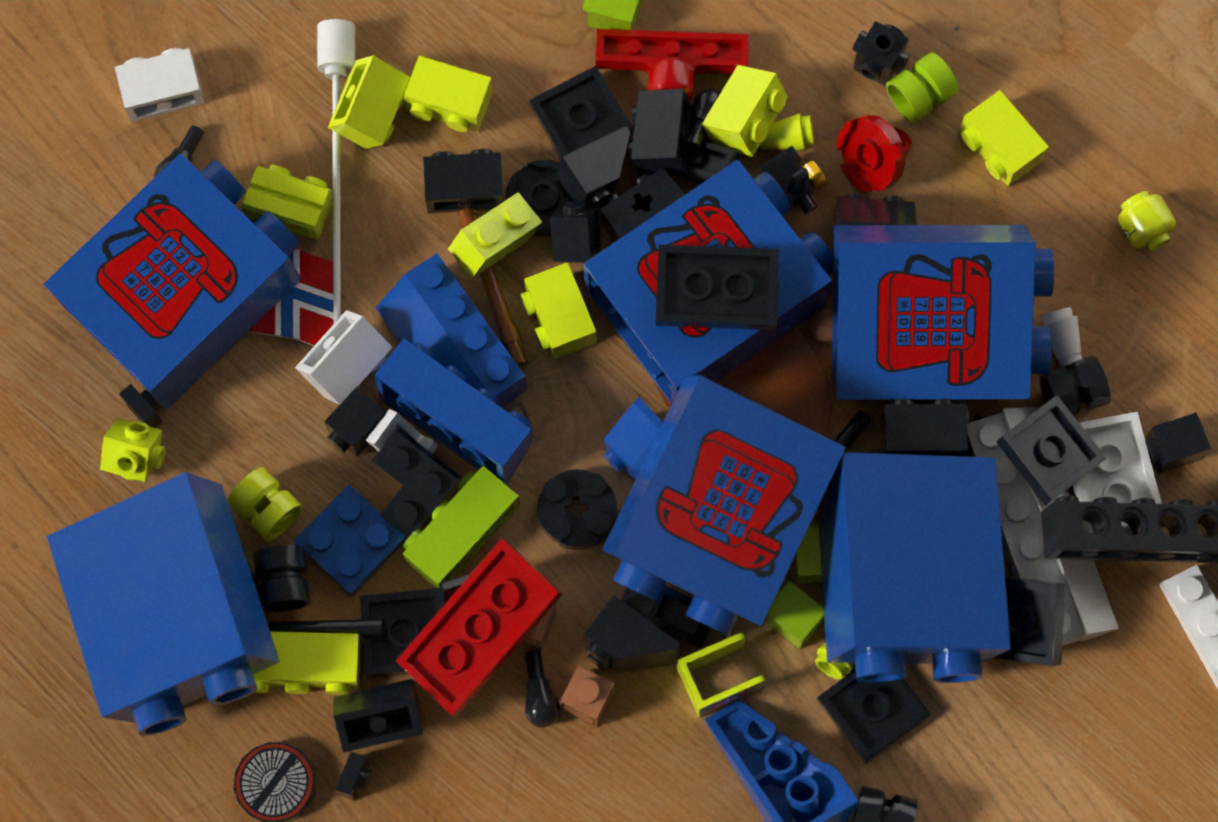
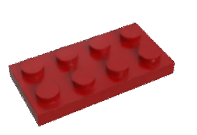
[396,539,563,716]

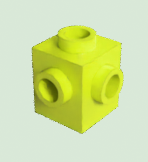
[100,418,165,482]

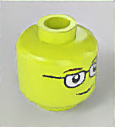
[1118,191,1176,251]

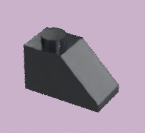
[556,126,630,208]
[621,585,710,648]

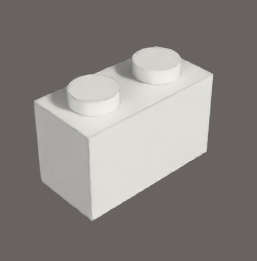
[115,48,205,122]
[295,310,393,405]

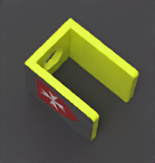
[677,632,765,718]

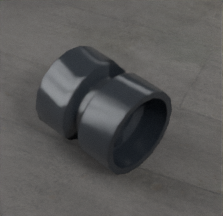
[1039,355,1111,416]
[253,544,311,612]
[852,785,918,822]

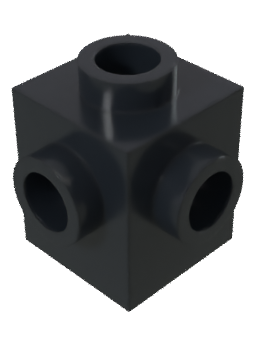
[852,21,910,86]

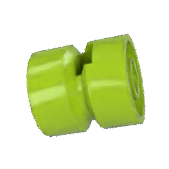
[886,52,959,123]

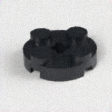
[537,469,617,550]

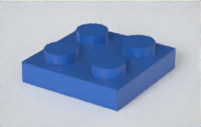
[293,484,407,597]

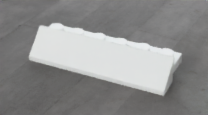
[967,407,1119,646]

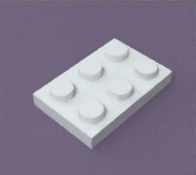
[1073,412,1166,535]

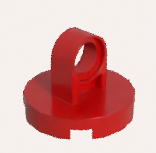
[836,114,913,192]

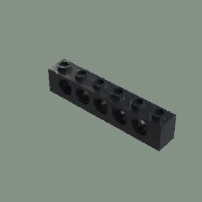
[1041,496,1218,563]

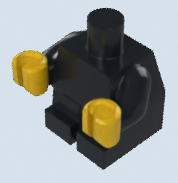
[760,146,827,215]

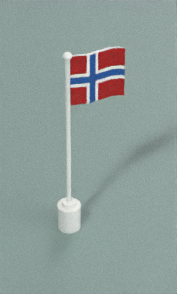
[248,19,355,346]

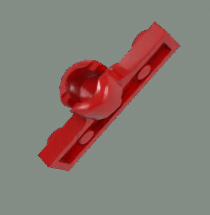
[595,29,749,101]

